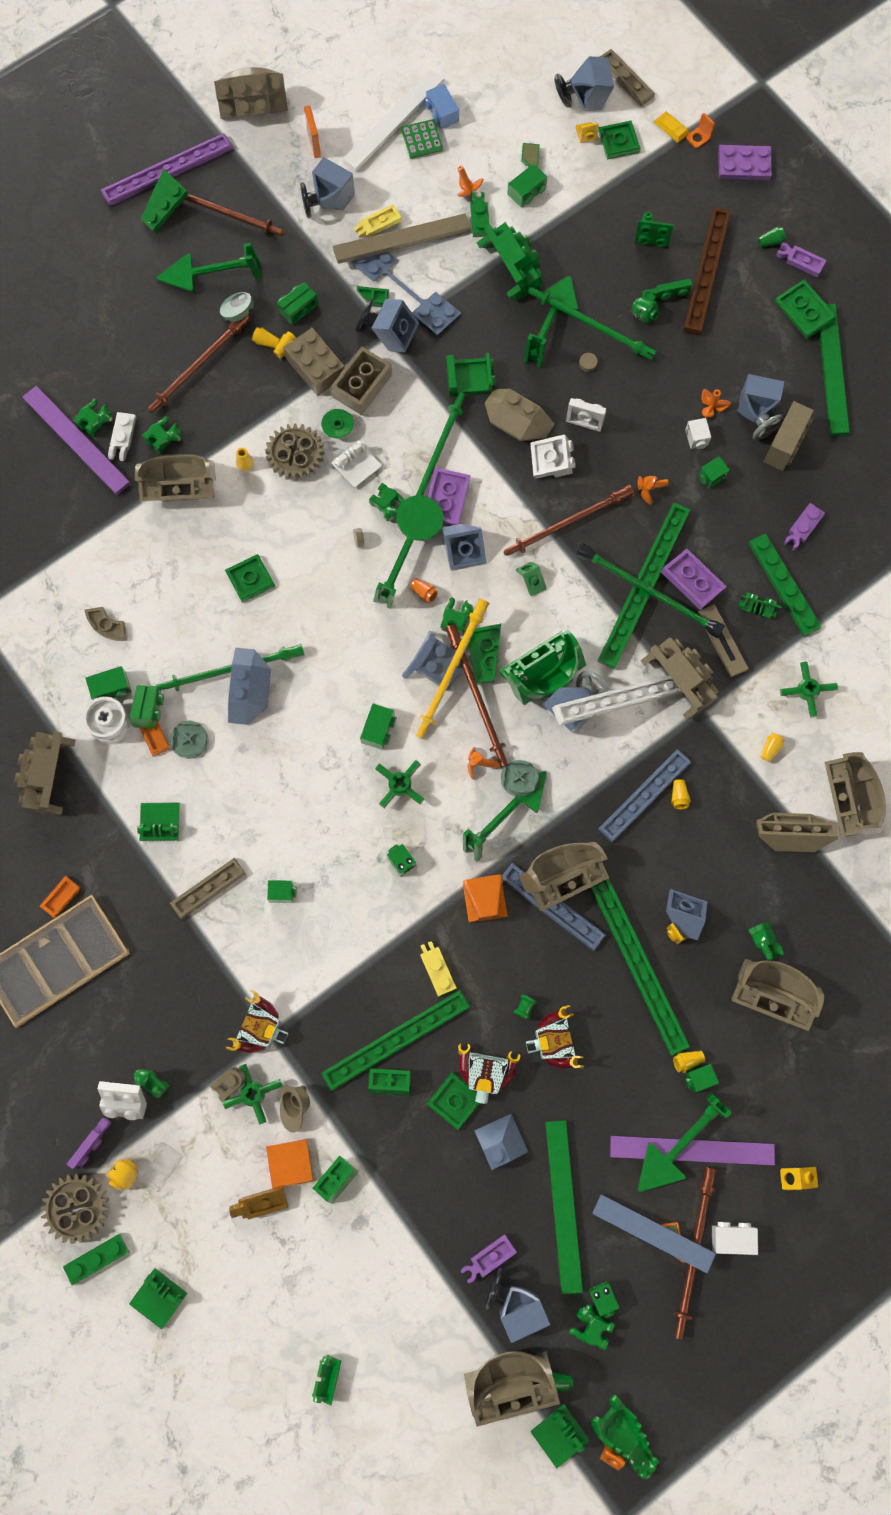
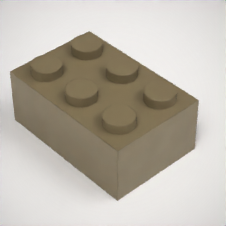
[283,328,345,396]
[331,346,392,415]
[763,401,814,471]

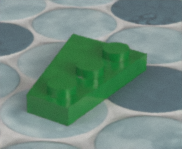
[141,168,189,233]
[465,623,501,685]

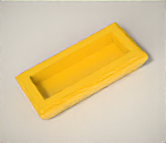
[654,111,690,143]

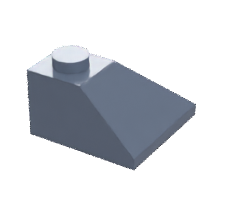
[442,524,486,570]
[666,889,707,940]
[474,1114,528,1170]

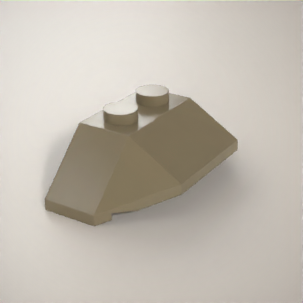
[485,389,555,441]
[756,813,838,852]

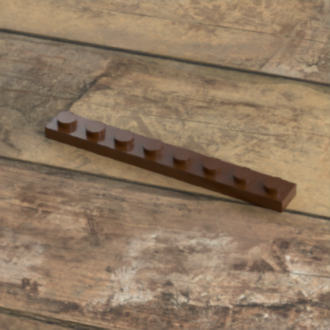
[683,207,731,335]

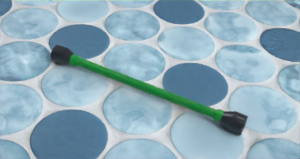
[576,543,725,639]

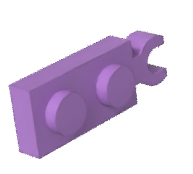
[776,243,826,278]
[784,503,825,551]
[67,1118,112,1169]
[461,1234,517,1283]

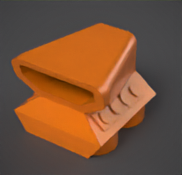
[463,875,508,923]

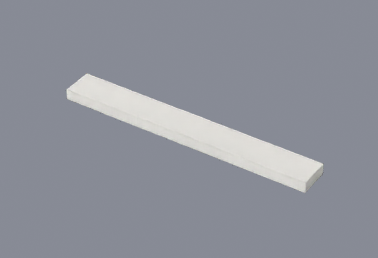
[343,70,444,172]
[552,675,683,726]

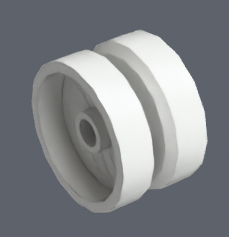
[83,697,131,744]

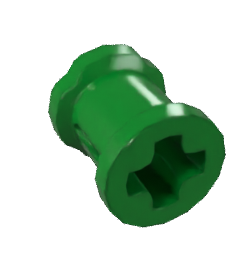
[513,994,538,1020]

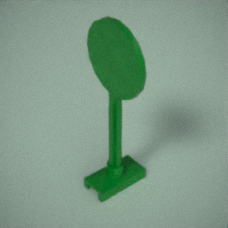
[373,495,444,609]

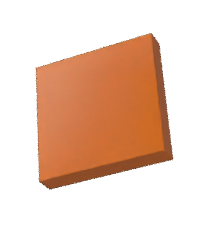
[266,1139,313,1188]

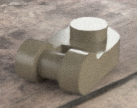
[210,1067,245,1102]

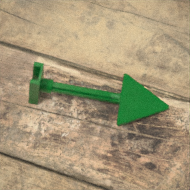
[156,243,262,292]
[523,276,578,368]
[463,771,547,862]
[638,1093,732,1192]

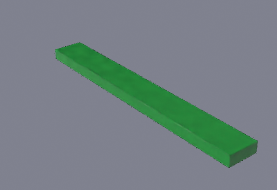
[819,304,849,436]
[321,990,470,1091]
[545,1120,583,1294]

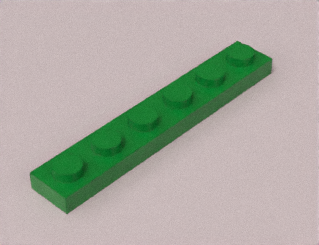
[748,533,821,637]

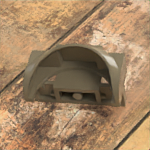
[214,67,288,119]
[135,454,216,502]
[641,637,719,720]
[14,731,76,815]
[825,752,886,838]
[518,842,609,911]
[731,959,824,1031]
[464,1351,560,1427]

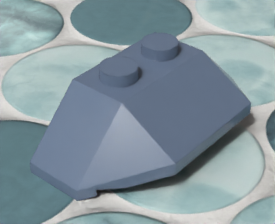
[228,648,271,725]

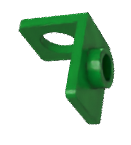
[516,562,546,596]

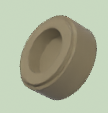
[579,353,597,372]
[353,528,364,547]

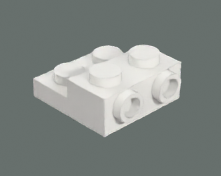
[566,398,606,432]
[531,435,575,479]
[97,1082,147,1120]

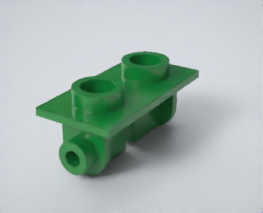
[312,1355,342,1405]

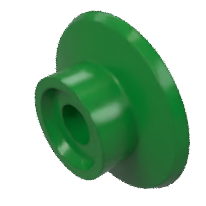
[321,409,354,438]

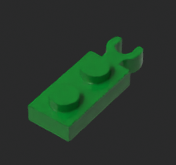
[470,192,489,237]

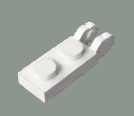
[108,412,136,461]

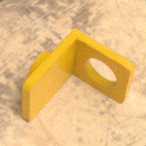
[576,122,599,143]
[667,923,687,944]
[780,1167,818,1190]

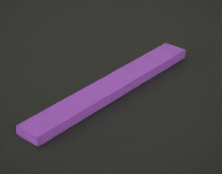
[101,133,233,207]
[23,386,130,496]
[610,1136,775,1165]

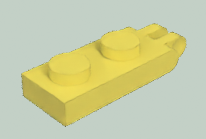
[354,204,402,238]
[420,941,457,997]

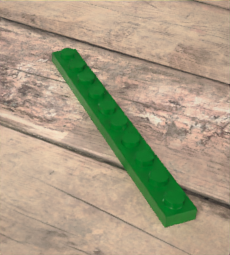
[597,503,690,669]
[590,878,690,1056]

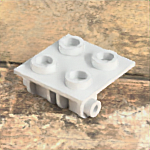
[331,441,382,488]

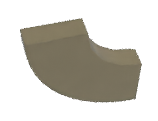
[84,607,127,641]

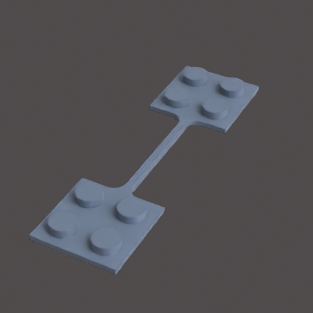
[349,252,461,335]

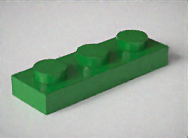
[63,1233,129,1285]

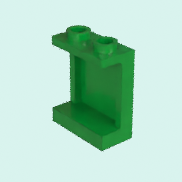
[446,353,496,397]

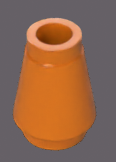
[410,578,438,603]

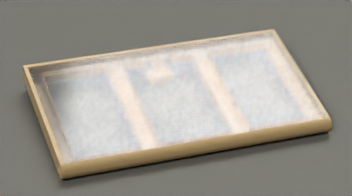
[0,895,130,1028]

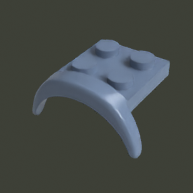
[402,631,462,691]

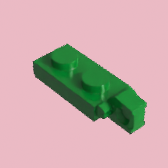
[642,279,692,301]

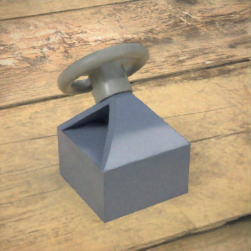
[737,374,784,441]
[543,671,608,734]

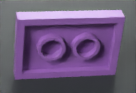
[718,145,772,180]
[428,467,471,526]
[661,549,727,610]

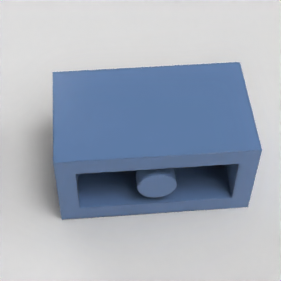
[425,84,459,129]

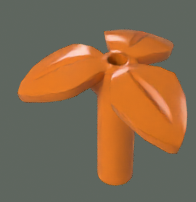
[457,165,484,197]
[701,389,731,418]
[637,476,669,505]
[467,747,499,780]

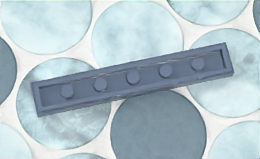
[598,749,691,843]
[502,863,606,951]
[592,1195,716,1273]

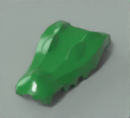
[591,1395,659,1479]

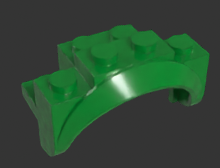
[476,222,543,300]
[499,630,587,705]

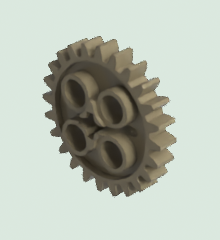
[265,423,325,481]
[40,1173,110,1244]

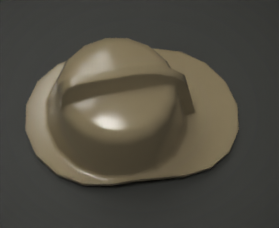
[280,1085,310,1133]

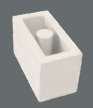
[712,1222,758,1255]

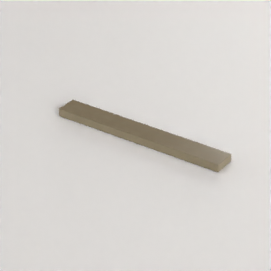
[333,213,471,264]

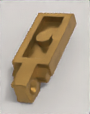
[229,1185,288,1220]

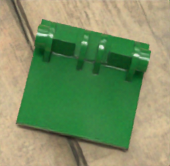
[634,212,674,247]
[738,592,782,619]
[137,802,180,841]
[129,1268,188,1330]
[530,1404,590,1469]

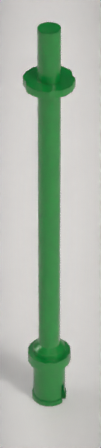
[528,287,657,361]
[415,392,465,496]
[156,644,304,691]

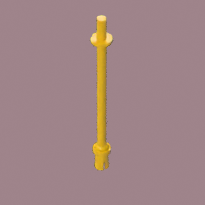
[416,598,490,739]

